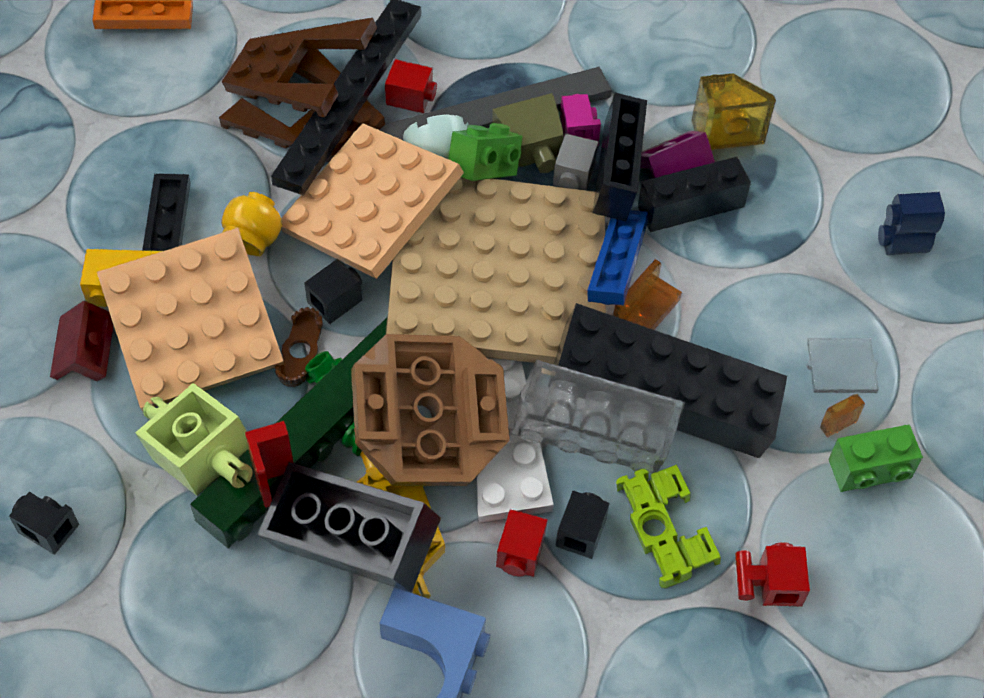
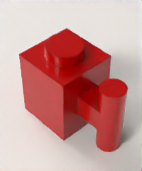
[735,542,810,606]

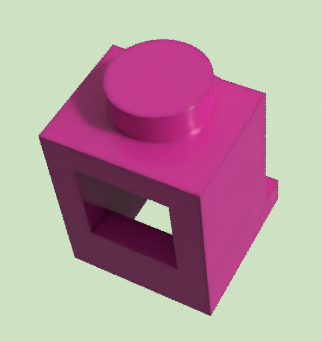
[560,94,601,144]

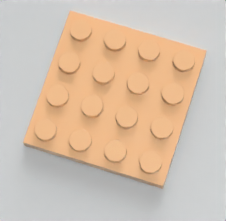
[281,123,464,279]
[97,228,284,411]

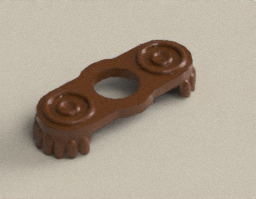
[275,307,323,387]

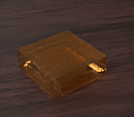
[820,394,865,438]

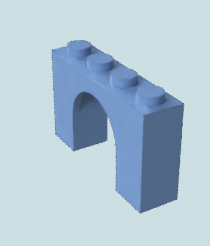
[380,587,490,698]

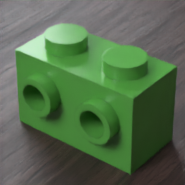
[448,123,523,181]
[828,424,923,492]

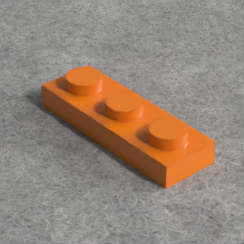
[92,0,193,29]

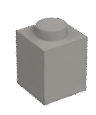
[553,134,598,191]

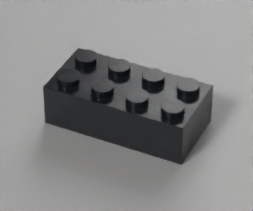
[257,462,441,593]

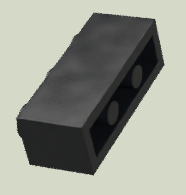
[638,157,751,232]

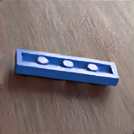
[587,210,648,305]

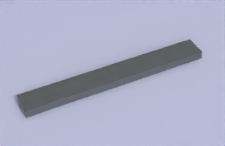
[380,66,612,140]

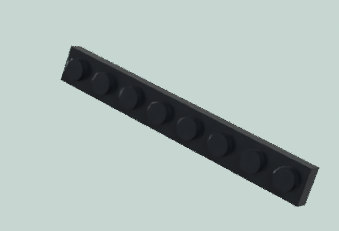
[271,0,422,196]

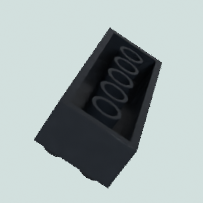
[548,303,787,458]

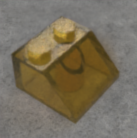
[691,73,776,150]

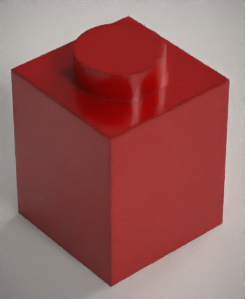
[385,59,437,113]
[496,509,548,577]

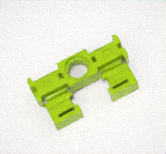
[616,464,721,588]

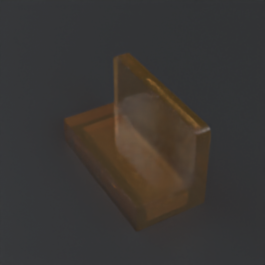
[613,259,682,330]

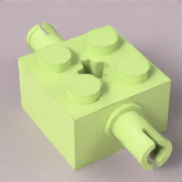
[135,383,253,496]

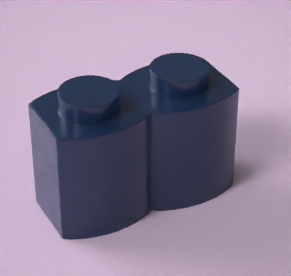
[878,192,945,255]

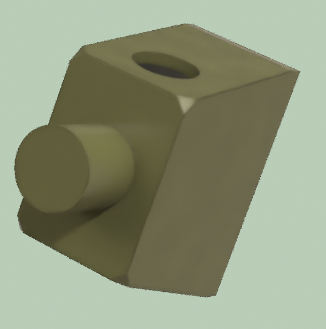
[492,93,564,173]

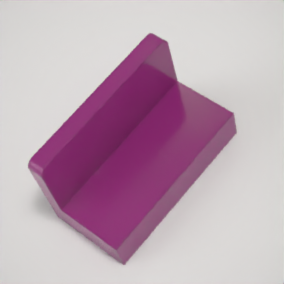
[640,131,715,178]

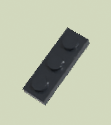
[142,173,191,251]

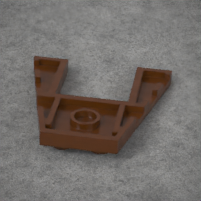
[222,18,377,117]
[219,49,385,163]

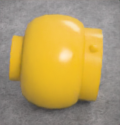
[221,192,282,256]

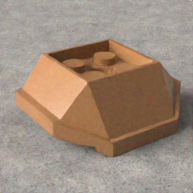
[351,334,510,486]

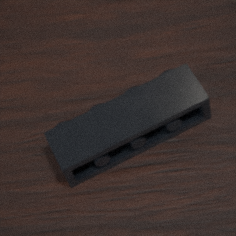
[593,92,647,222]

